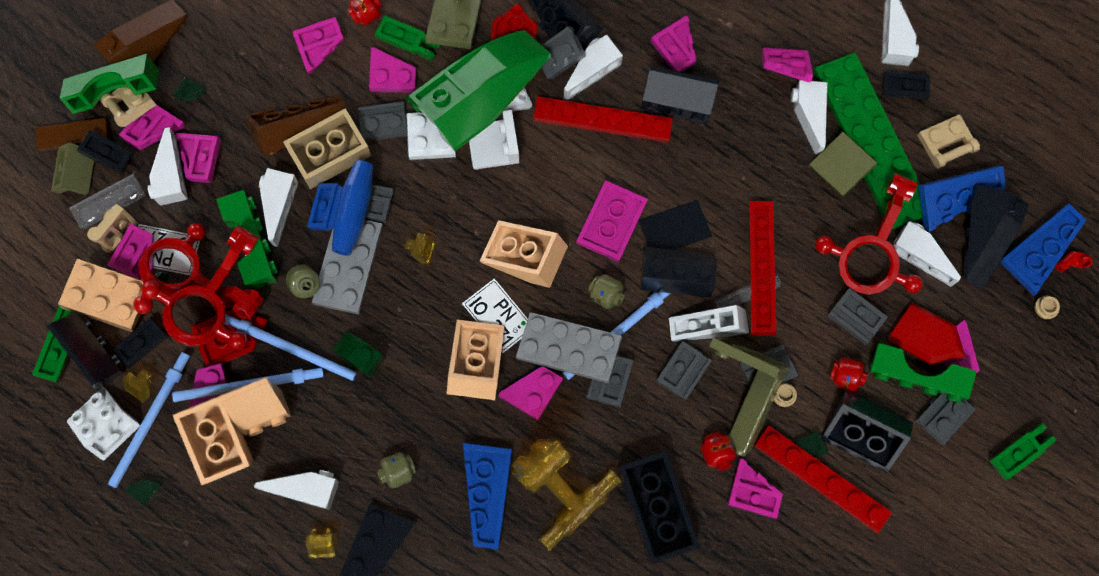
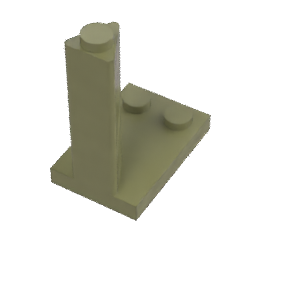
[426,0,482,49]
[709,337,791,457]

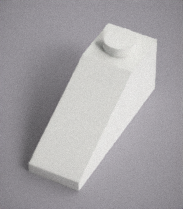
[882,0,919,66]
[564,35,623,101]
[791,80,827,155]
[148,127,188,206]
[259,168,299,247]
[893,221,961,287]
[669,305,749,342]
[254,470,339,510]

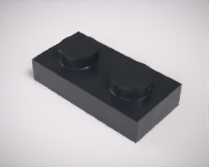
[882,71,930,100]
[77,130,133,174]
[112,318,168,369]

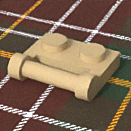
[100,88,156,127]
[917,114,980,168]
[87,204,138,254]

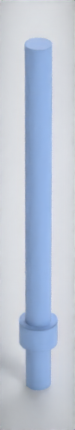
[563,292,671,380]
[225,314,357,381]
[108,352,190,488]
[172,368,323,402]

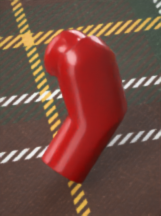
[1055,251,1093,273]

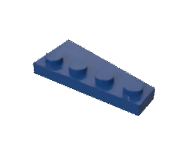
[919,166,1006,232]
[1000,204,1086,296]
[463,443,512,550]

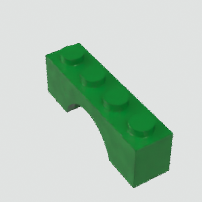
[59,54,159,114]
[216,190,278,290]
[869,343,977,403]

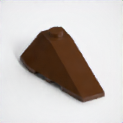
[93,0,187,65]
[244,95,346,155]

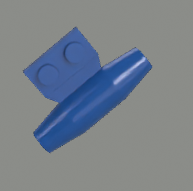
[307,160,373,256]

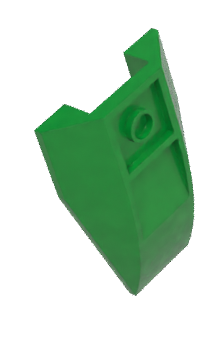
[405,30,552,151]

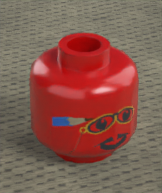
[347,0,382,26]
[830,357,868,392]
[700,432,737,471]

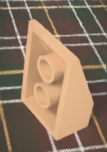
[480,220,568,288]
[447,320,504,400]
[218,377,291,437]

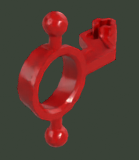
[815,173,923,294]
[133,223,264,320]
[141,225,259,351]

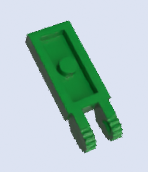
[375,16,440,61]
[989,423,1056,481]

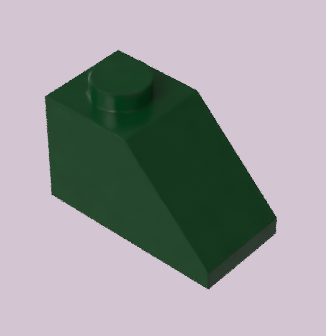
[332,331,385,379]

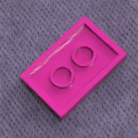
[576,180,648,263]

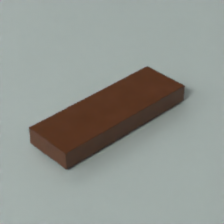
[35,118,109,152]

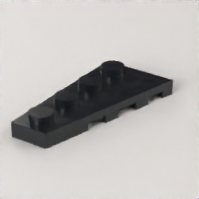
[340,504,416,576]

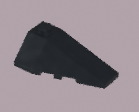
[529,0,603,50]
[963,185,1029,290]

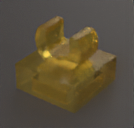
[405,233,435,265]
[123,370,153,403]
[306,528,335,558]

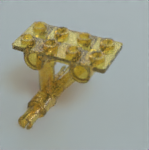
[510,438,622,551]

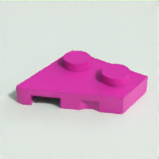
[651,15,696,73]
[762,48,813,82]
[119,105,186,150]
[727,458,783,519]

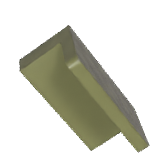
[51,143,94,195]

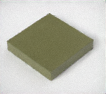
[809,132,877,197]

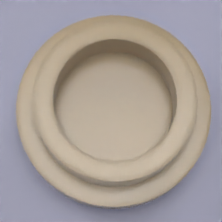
[1035,296,1060,319]
[774,383,797,407]

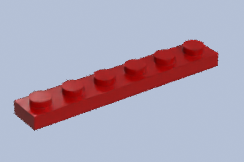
[534,96,673,143]
[749,201,776,336]
[754,425,892,533]

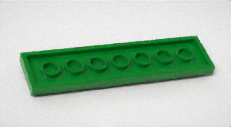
[813,53,923,231]

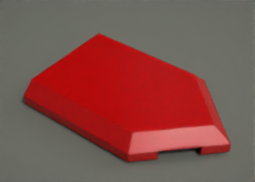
[490,3,538,41]
[888,303,966,365]
[191,309,268,367]

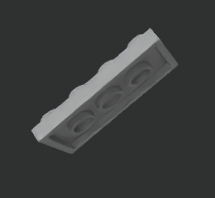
[312,220,383,315]
[516,312,622,383]

